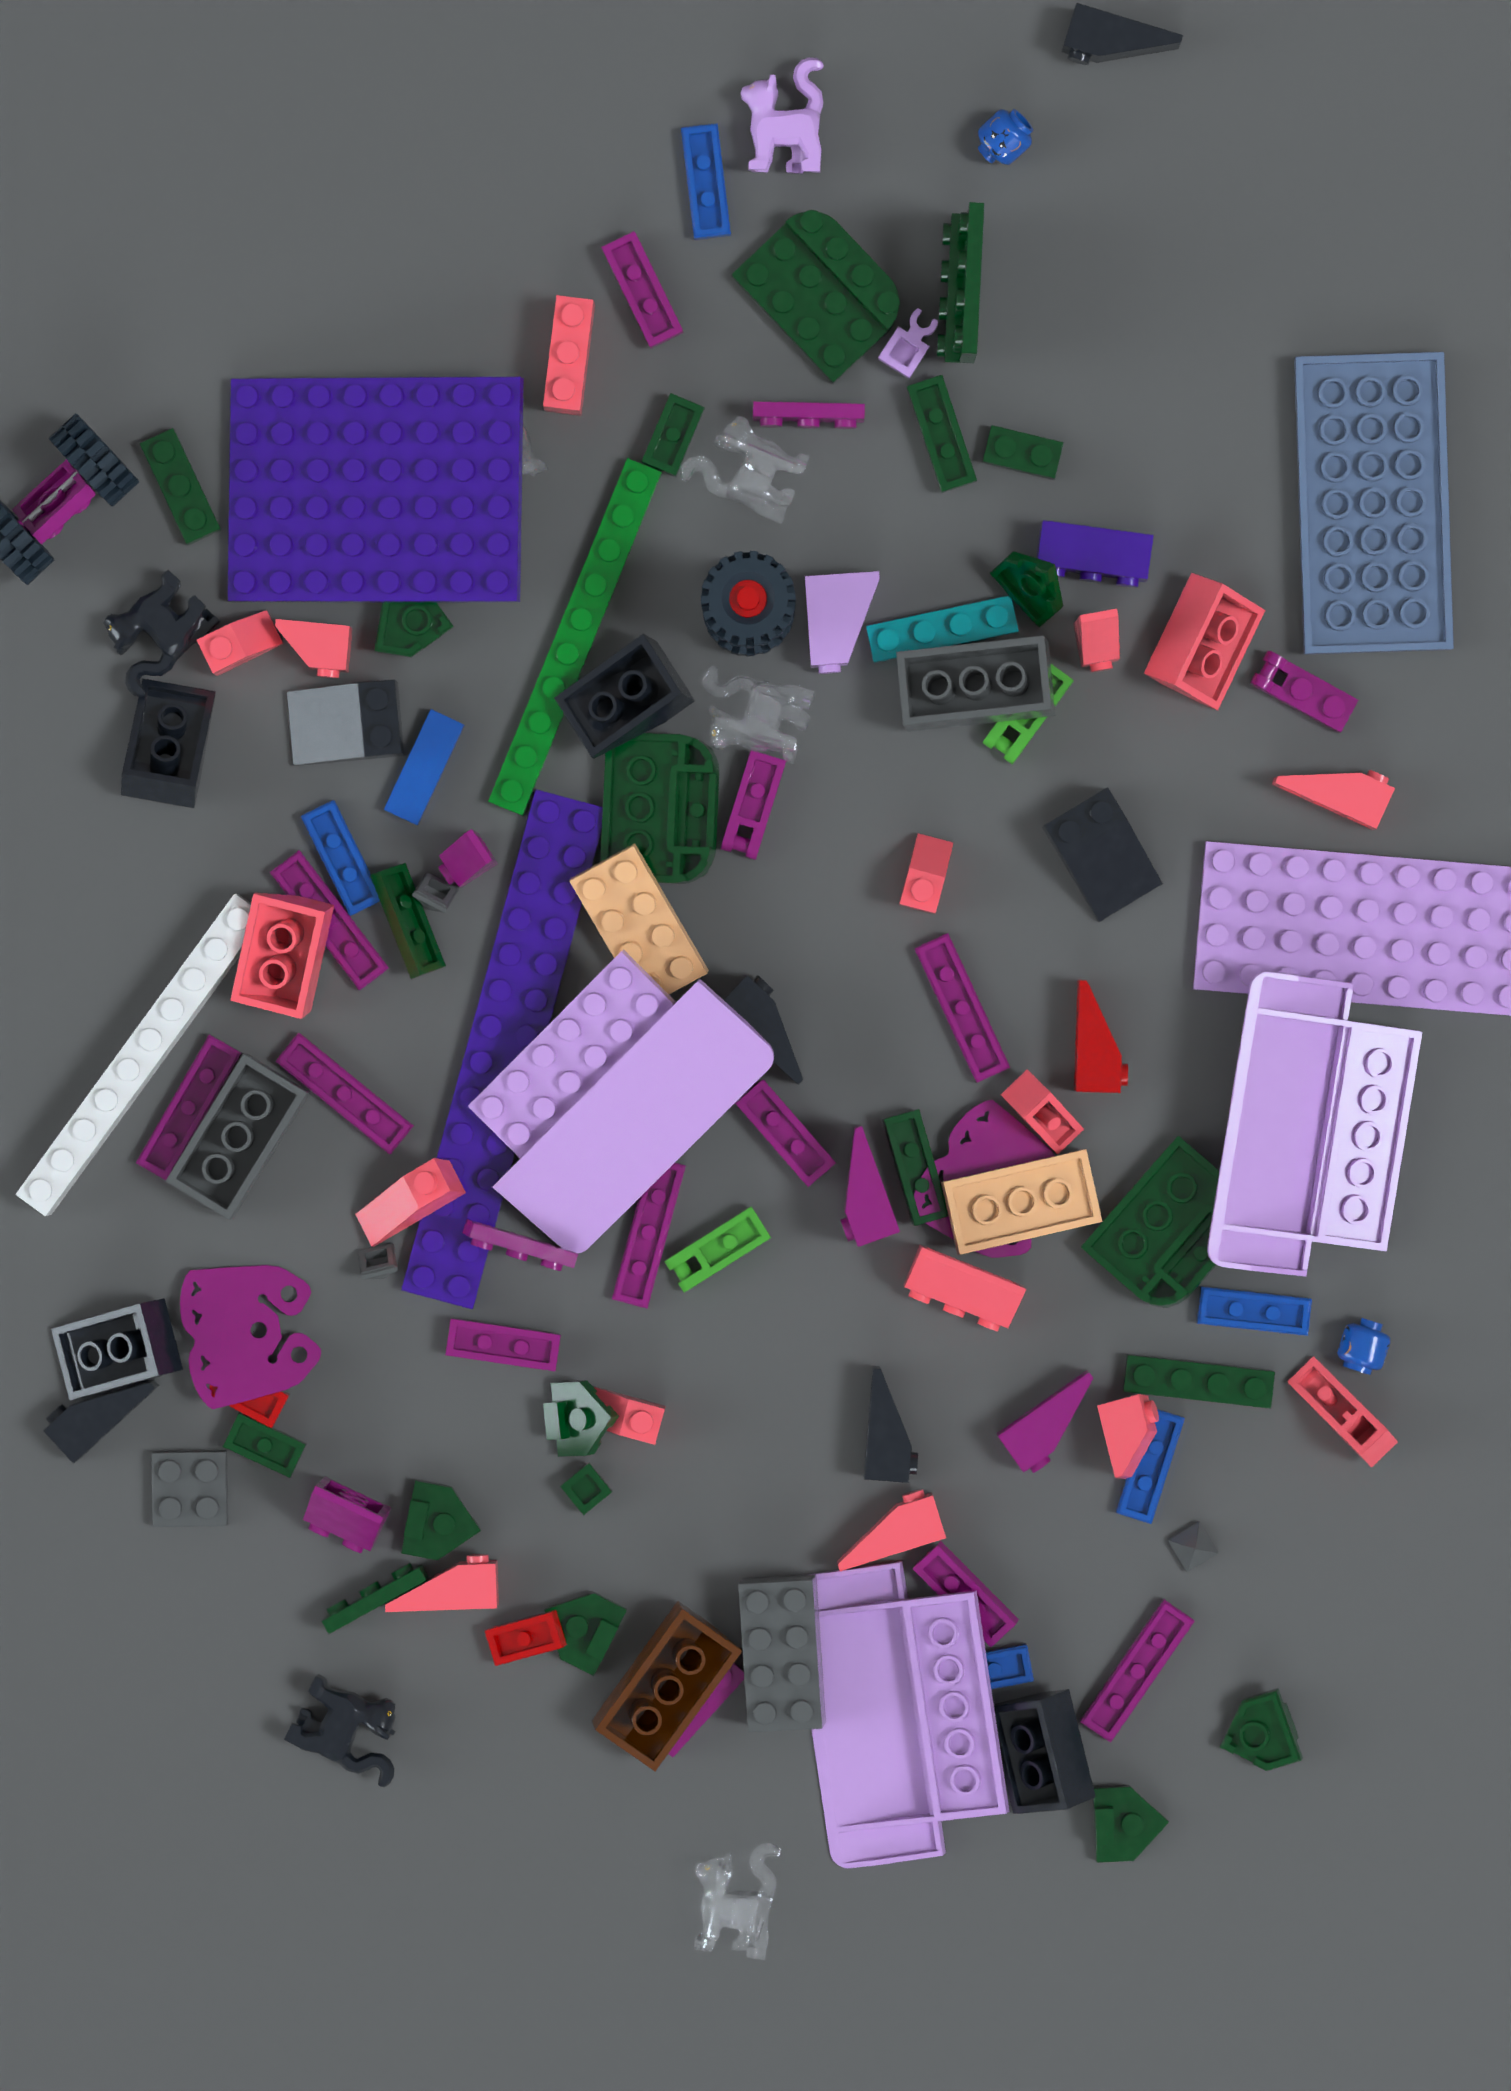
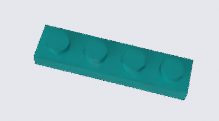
[866,595,1019,663]

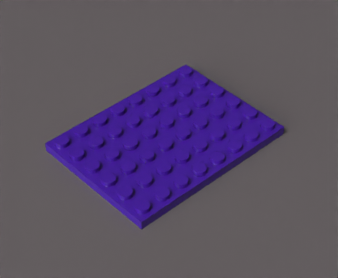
[228,377,524,602]

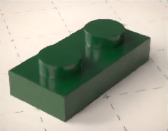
[642,393,705,477]
[982,425,1064,480]
[223,1412,307,1478]

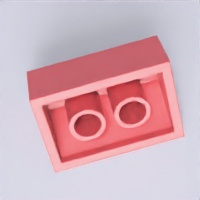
[1144,573,1265,711]
[230,893,334,1019]
[904,1245,1026,1332]

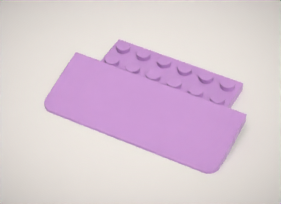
[468,950,774,1253]
[1207,971,1422,1277]
[808,1561,1009,1868]

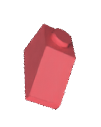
[197,610,284,676]
[275,619,353,679]
[899,833,953,914]
[1001,1069,1084,1155]
[594,1387,666,1445]
[1097,1394,1159,1479]

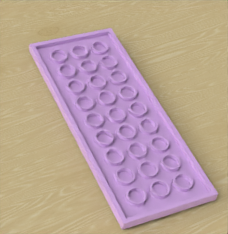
[1193,841,1511,1016]

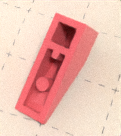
[1074,609,1120,672]
[1272,770,1395,830]
[355,1158,466,1247]
[1287,1356,1398,1468]
[837,1489,946,1571]
[385,1554,499,1612]

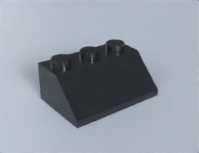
[994,1689,1096,1814]

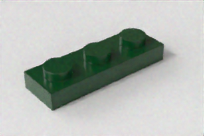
[907,375,977,493]
[140,428,221,545]
[370,863,446,979]
[882,1109,949,1226]
[322,1563,429,1634]

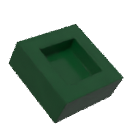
[560,1462,613,1516]

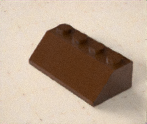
[591,1601,742,1772]

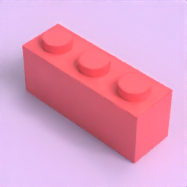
[543,295,595,416]

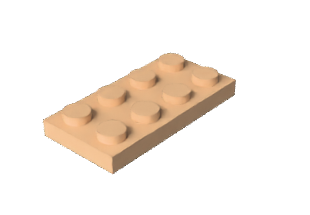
[569,843,709,994]
[941,1149,1103,1255]

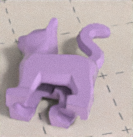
[740,57,824,174]

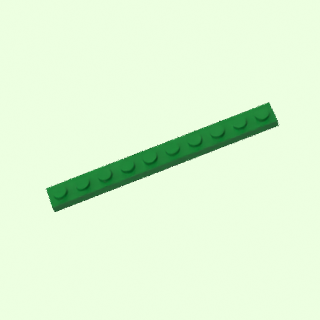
[488,458,662,816]

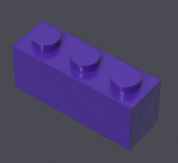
[1037,520,1154,588]

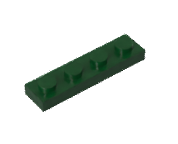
[1123,1354,1275,1409]

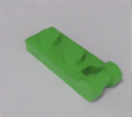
[983,664,1074,765]
[664,1206,771,1293]

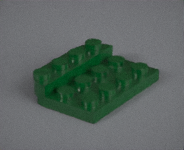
[937,202,984,364]
[732,210,900,384]
[600,733,720,884]
[1081,1136,1219,1308]

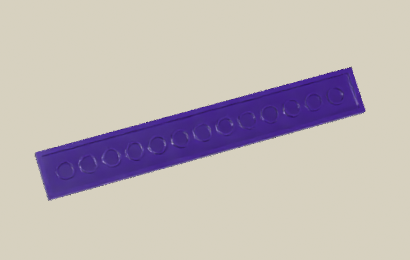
[401,789,603,1309]

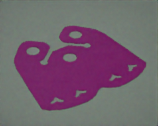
[914,1100,1055,1258]
[180,1265,321,1410]

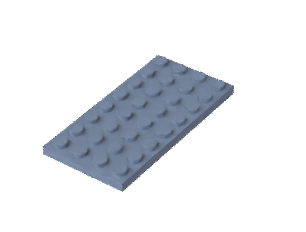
[1294,352,1454,655]

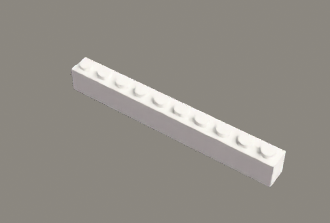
[15,894,251,1216]

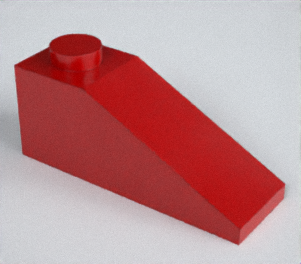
[1074,980,1128,1093]

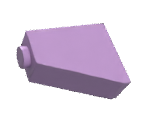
[805,571,880,674]

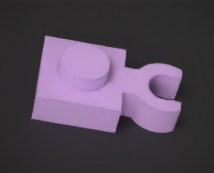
[878,308,938,379]

